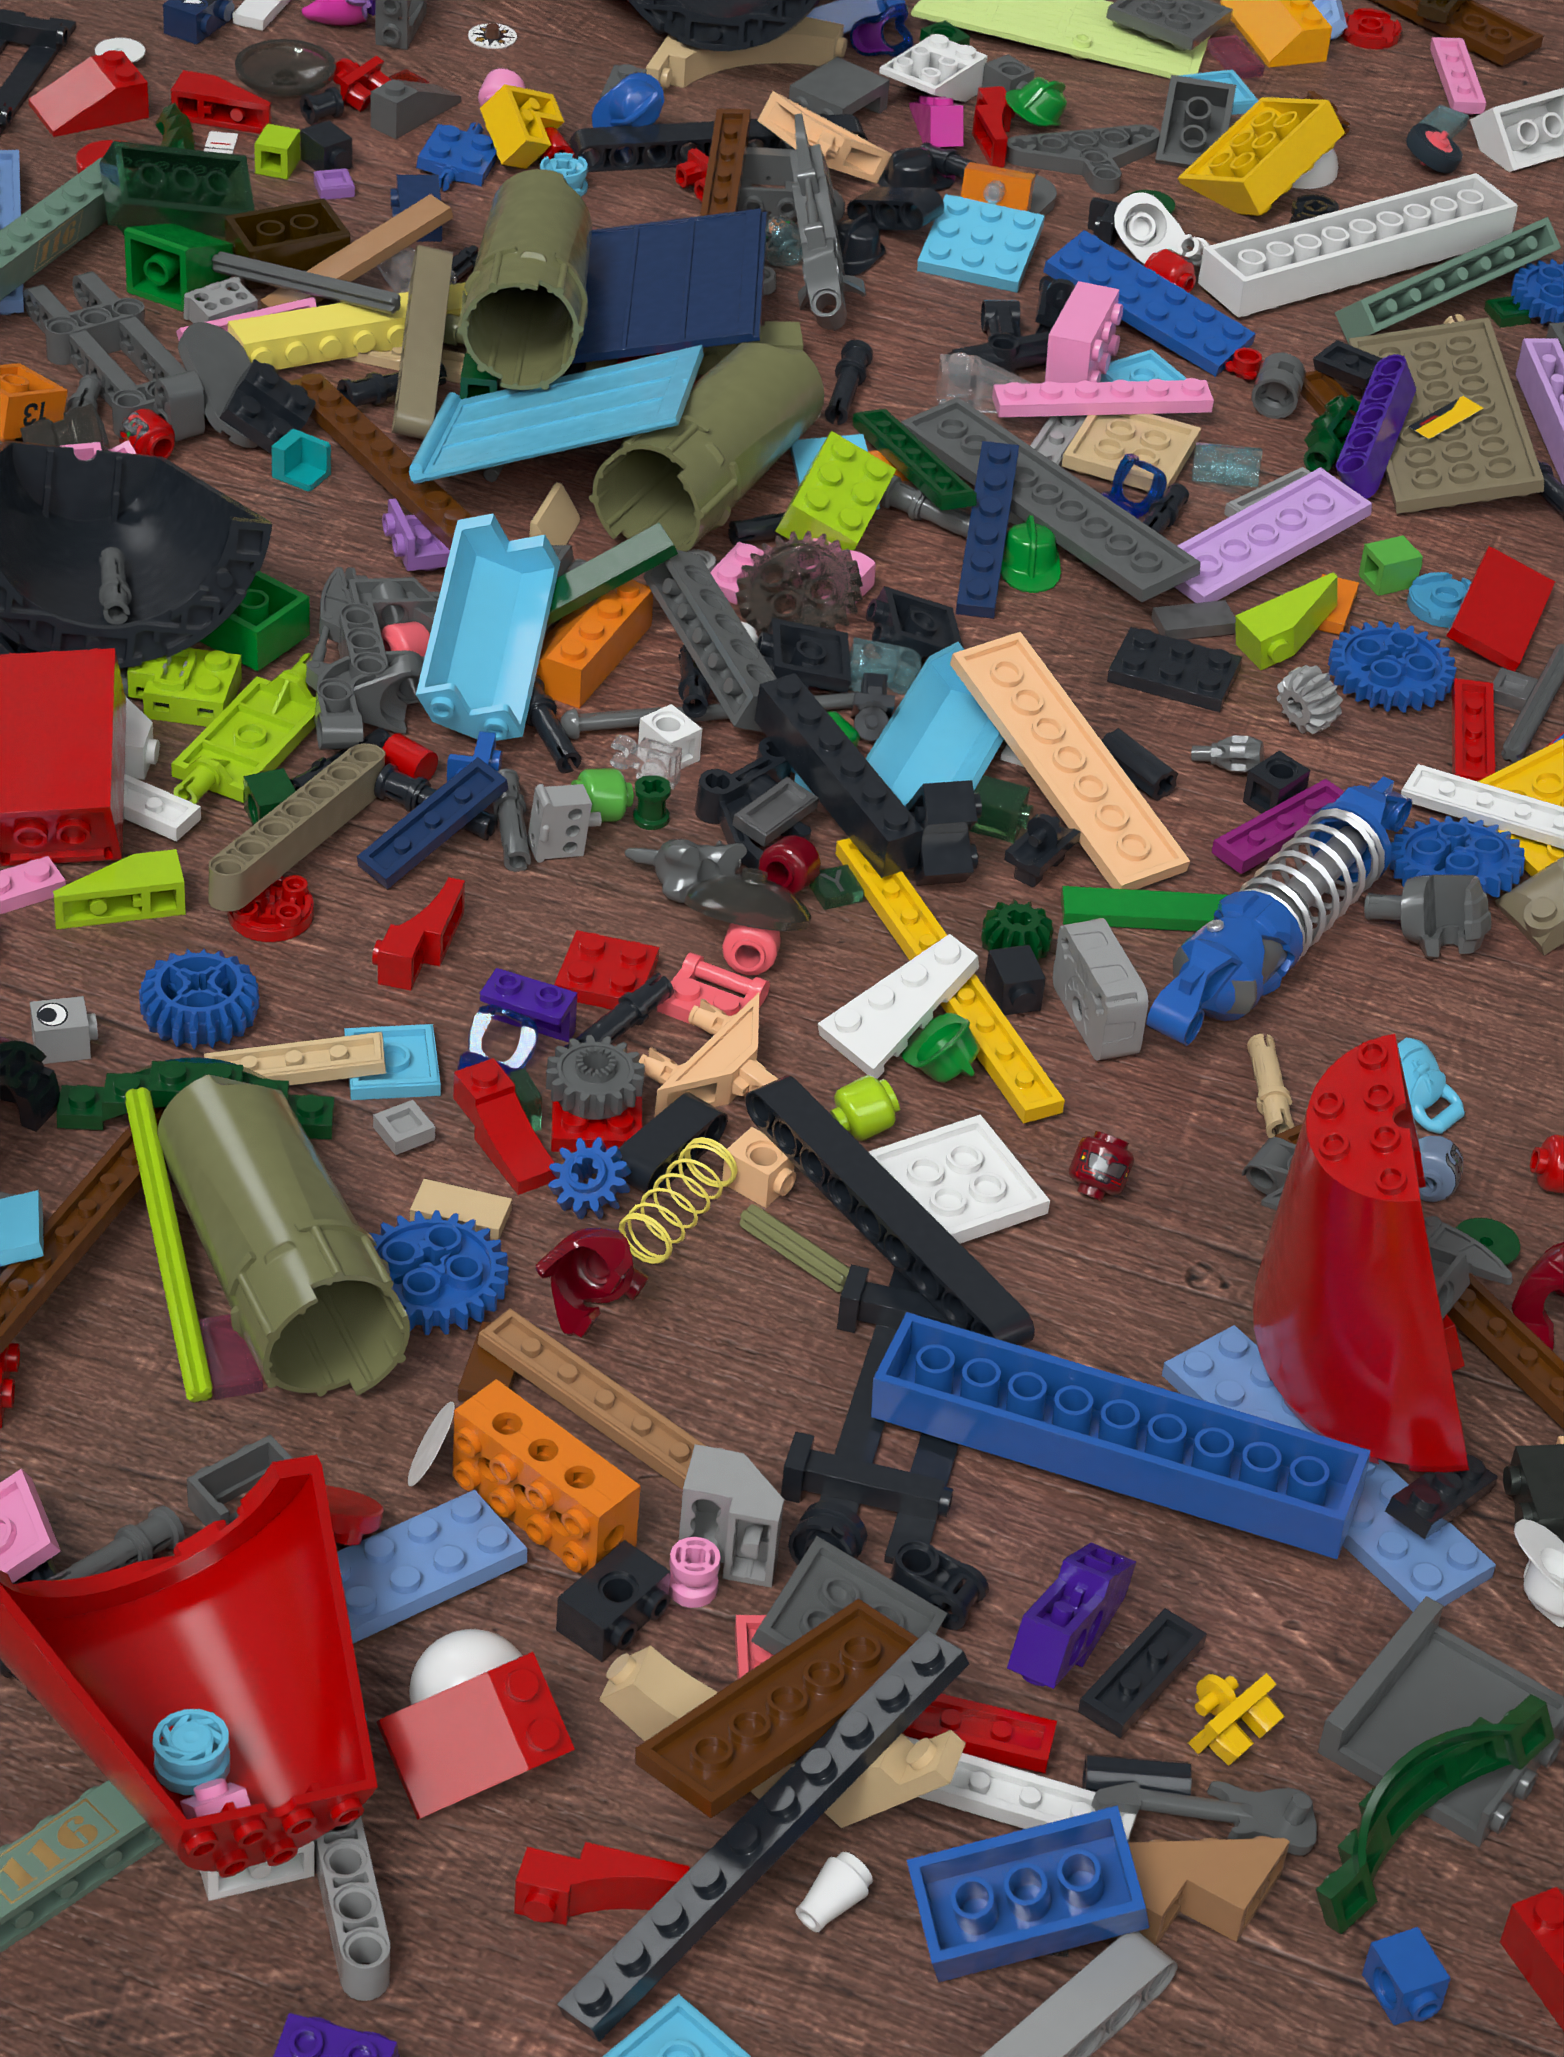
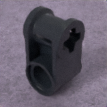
[890,1540,989,1630]

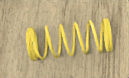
[618,1137,737,1264]

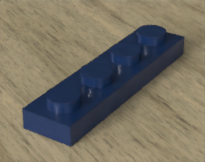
[357,757,508,889]

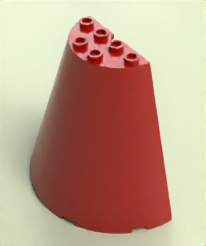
[1253,1034,1469,1473]
[0,1454,378,1877]

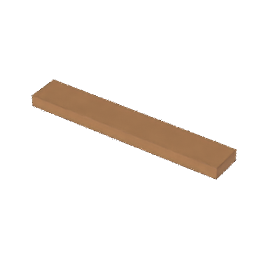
[260,194,454,309]
[477,1308,706,1490]

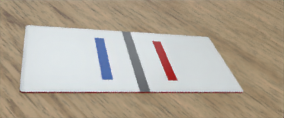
[203,131,238,156]

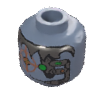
[1418,1136,1463,1202]

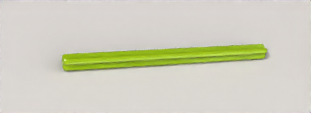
[125,1087,213,1403]

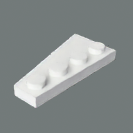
[818,934,979,1079]

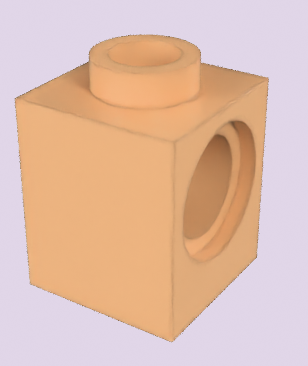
[722,1127,796,1208]

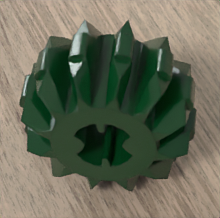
[981,899,1054,961]

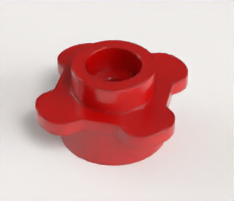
[1225,348,1263,380]

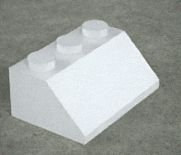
[1470,88,1564,172]

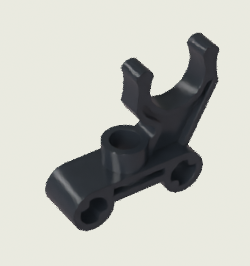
[694,737,812,875]

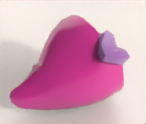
[302,0,372,26]

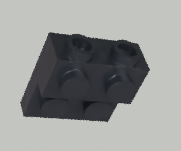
[219,359,316,454]
[866,586,963,667]
[757,618,852,693]

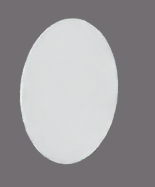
[408,1401,455,1486]

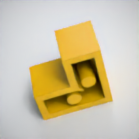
[480,84,564,169]

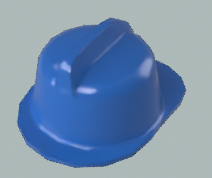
[592,72,664,128]

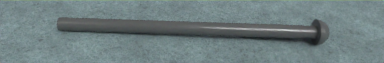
[560,692,860,739]

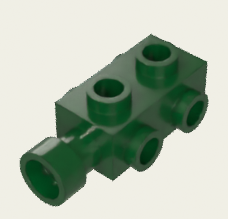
[1303,395,1361,472]

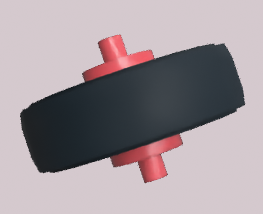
[1406,123,1463,174]

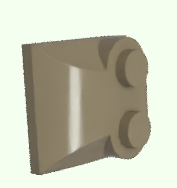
[1495,857,1564,956]

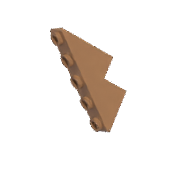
[1128,1836,1290,1946]

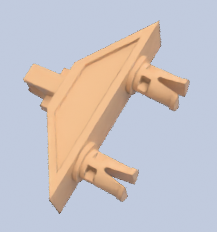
[757,91,892,183]
[639,993,778,1118]

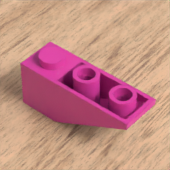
[909,95,963,147]

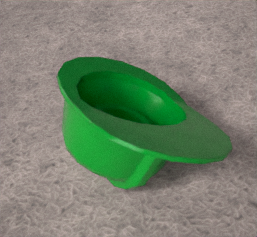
[1005,77,1067,127]
[1001,515,1061,593]
[901,1013,980,1083]

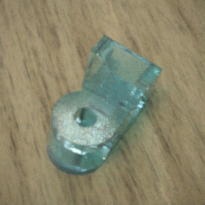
[849,637,921,694]

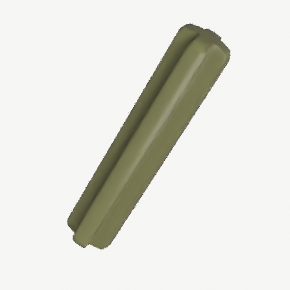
[739,1204,850,1293]

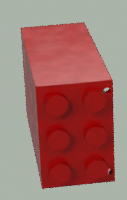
[0,648,126,866]

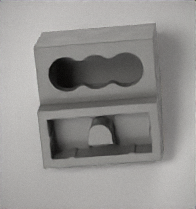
[679,1444,784,1588]

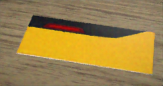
[1408,396,1484,439]

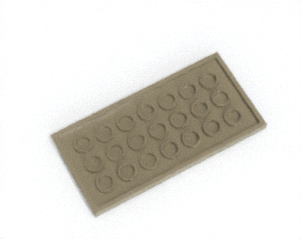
[1349,317,1544,514]

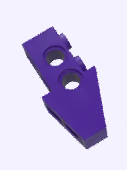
[1007,1542,1136,1689]

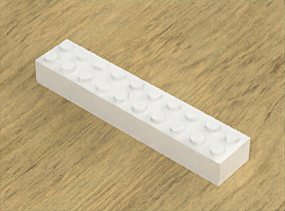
[1198,173,1518,317]

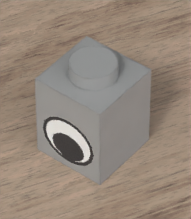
[30,996,98,1064]

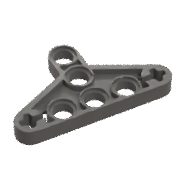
[1005,124,1160,194]

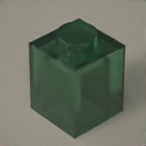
[969,775,1034,843]

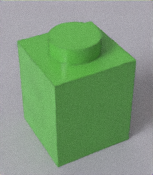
[1358,535,1423,596]

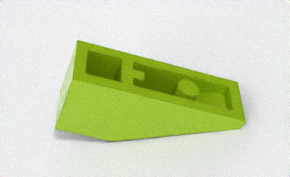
[1235,572,1338,670]
[53,849,186,930]

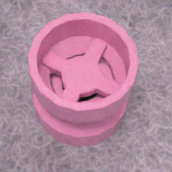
[669,1537,721,1608]

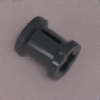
[300,87,344,125]

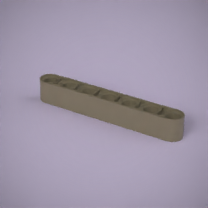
[392,244,453,440]
[208,744,385,911]

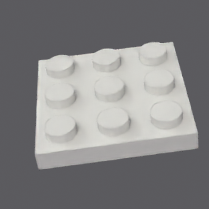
[868,1114,1050,1244]

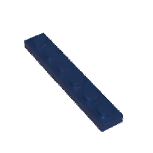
[956,441,1019,619]

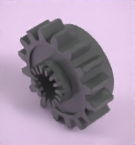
[546,1035,645,1120]

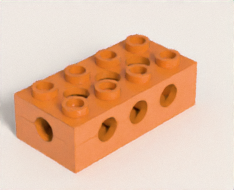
[452,1379,641,1575]

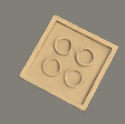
[1062,414,1201,495]

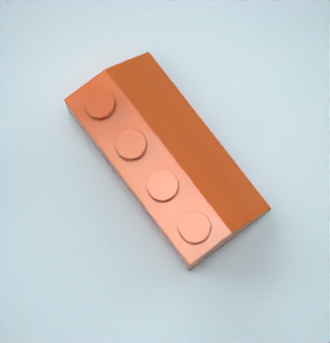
[536,579,654,709]

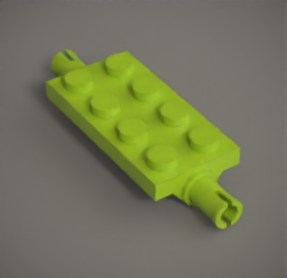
[171,653,316,804]

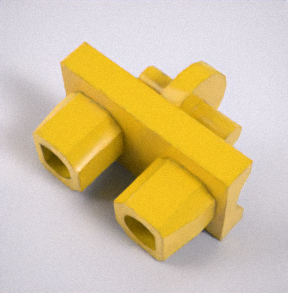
[1188,1673,1285,1766]

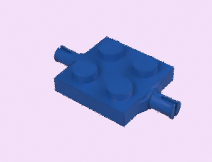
[416,122,498,191]

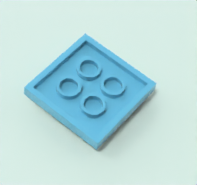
[917,194,1045,293]

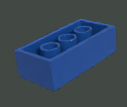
[907,1805,1149,1982]

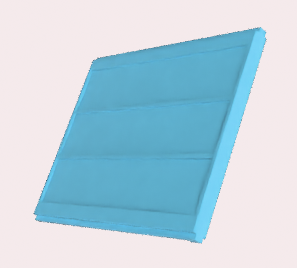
[409,345,704,484]

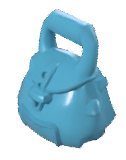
[1398,1037,1465,1134]

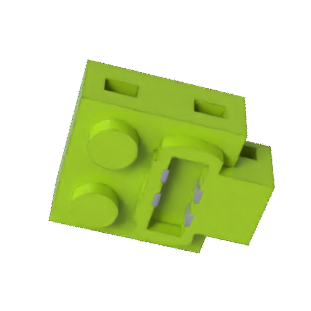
[127,647,242,727]

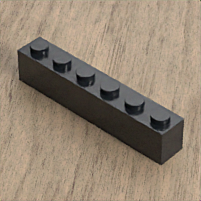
[754,673,924,878]

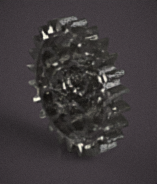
[736,531,863,636]

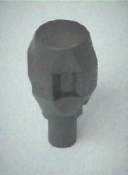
[1191,735,1264,773]

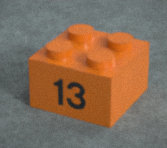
[0,363,68,442]

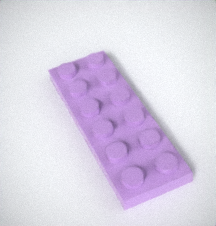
[1175,467,1372,603]

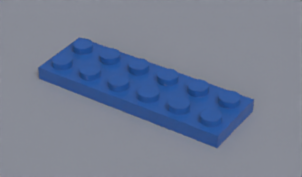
[1043,230,1256,377]

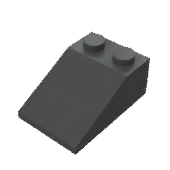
[1155,75,1236,168]

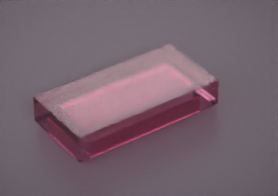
[1207,35,1265,79]
[198,1314,263,1400]

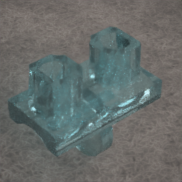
[1191,442,1263,487]

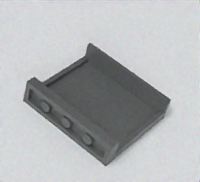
[1317,1596,1564,1847]

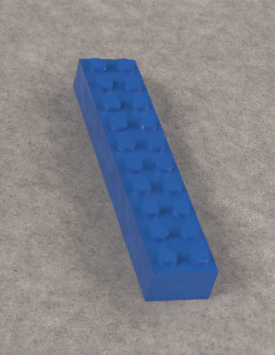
[871,1312,1371,1559]

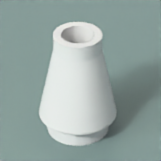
[796,1852,873,1932]

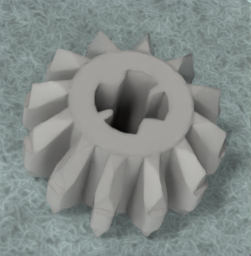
[1276,665,1343,734]

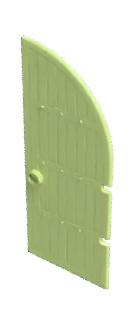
[911,0,1210,78]

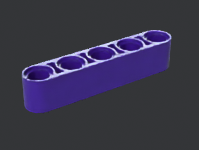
[1336,354,1416,499]

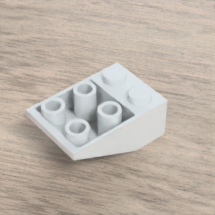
[879,34,988,102]

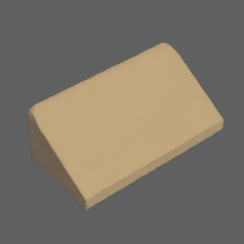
[530,482,580,545]

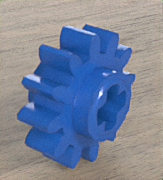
[548,1137,631,1220]

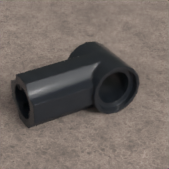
[981,300,1021,338]

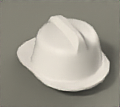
[1114,193,1185,264]
[1514,1519,1564,1628]

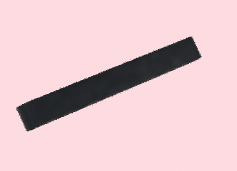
[570,114,868,172]
[745,1075,1035,1346]

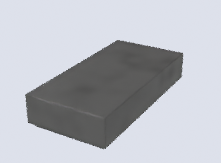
[1151,600,1235,639]
[732,777,819,847]

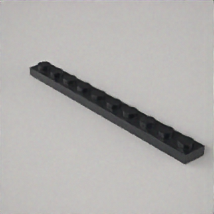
[557,1630,969,2042]

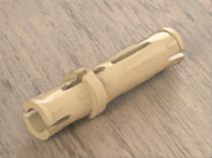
[1247,1033,1295,1138]

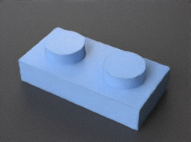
[1312,0,1348,40]

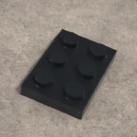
[1107,627,1242,713]

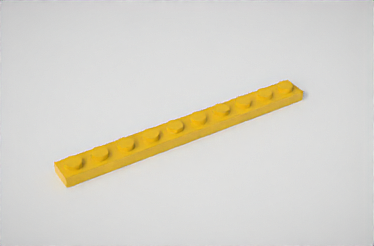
[835,838,1065,1124]

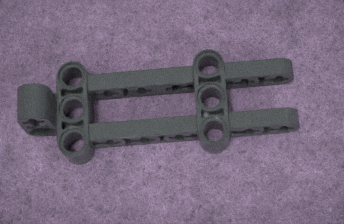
[23,271,207,442]

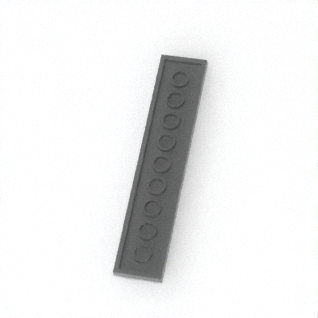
[901,397,1201,602]

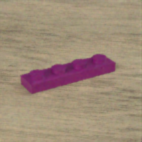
[1212,779,1345,874]

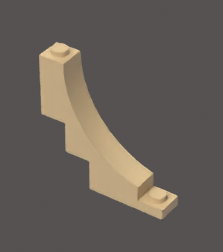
[646,17,847,90]
[599,1646,966,1828]

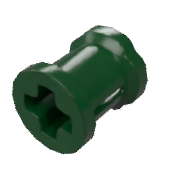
[633,775,671,830]

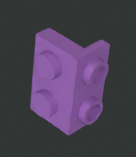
[382,499,450,571]

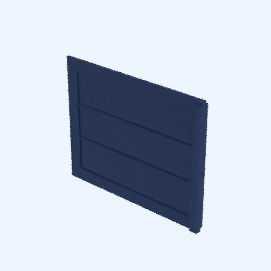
[571,208,768,364]

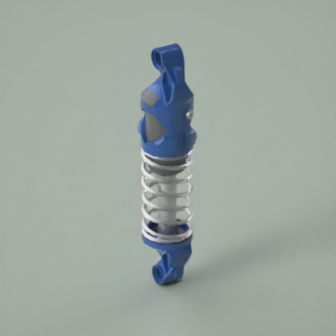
[1146,776,1412,1046]

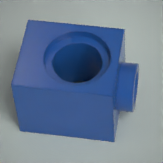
[1362,1927,1450,2026]

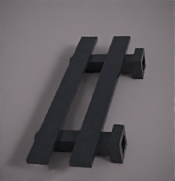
[0,9,76,136]
[781,1264,959,1564]

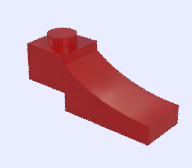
[972,86,1016,168]
[372,877,465,991]
[453,1058,558,1195]
[514,1842,690,1926]

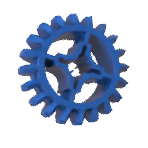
[139,948,260,1050]

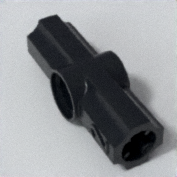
[947,331,1050,382]

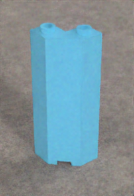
[416,513,560,741]
[865,642,1004,807]

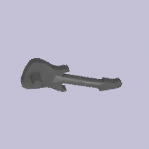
[1091,1781,1317,1856]

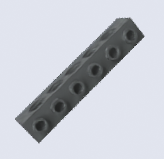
[643,550,777,732]

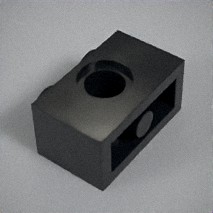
[556,1540,671,1662]

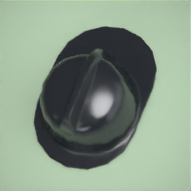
[878,147,955,190]
[837,213,886,276]

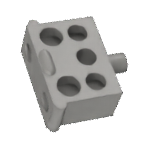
[184,277,258,323]
[527,784,602,863]

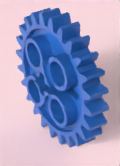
[1511,259,1564,324]
[1328,621,1456,713]
[1389,816,1525,898]
[369,1210,509,1335]

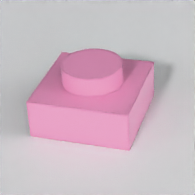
[180,1778,250,1819]

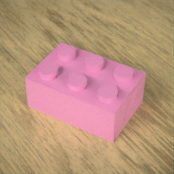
[1045,281,1123,383]

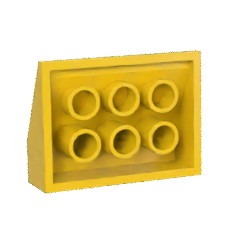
[1178,97,1345,216]

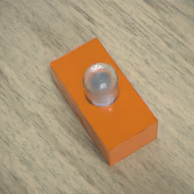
[960,162,1036,211]

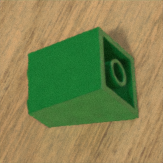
[124,223,233,312]

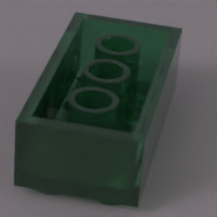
[99,141,255,237]

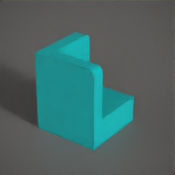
[272,429,331,491]

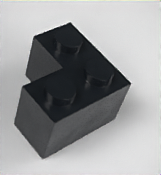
[906,780,982,886]

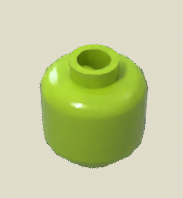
[830,1075,900,1141]

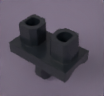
[1035,279,1075,334]
[850,673,895,742]
[1004,813,1081,887]

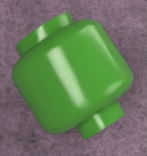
[571,768,634,822]

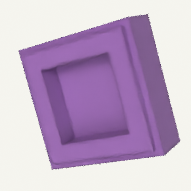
[314,168,355,200]

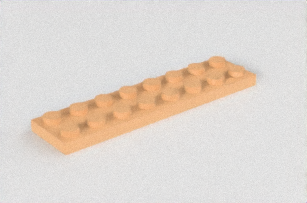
[950,632,1190,890]

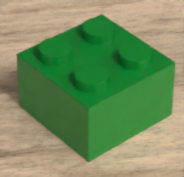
[200,571,310,672]

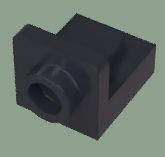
[1087,197,1120,247]

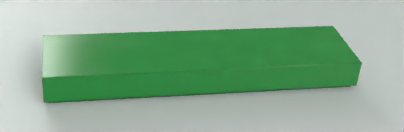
[1061,886,1228,932]

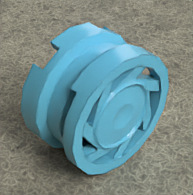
[540,153,588,197]
[153,1709,230,1795]

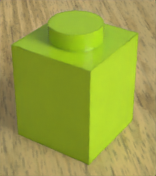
[254,124,300,180]

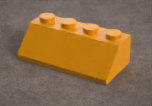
[1220,0,1332,67]

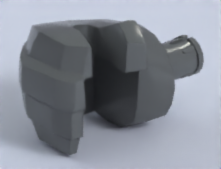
[1364,875,1491,959]

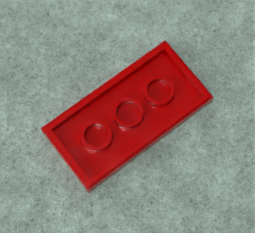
[1446,546,1556,672]

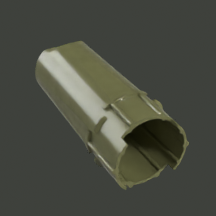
[457,169,592,390]
[589,343,824,552]
[157,1075,410,1396]

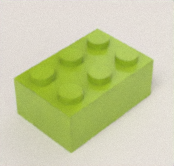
[775,431,897,551]

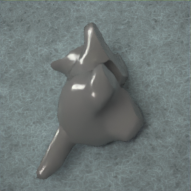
[625,839,747,903]

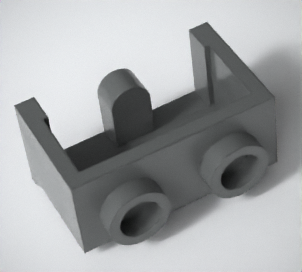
[187,1434,292,1526]

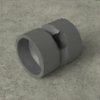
[1251,352,1306,419]

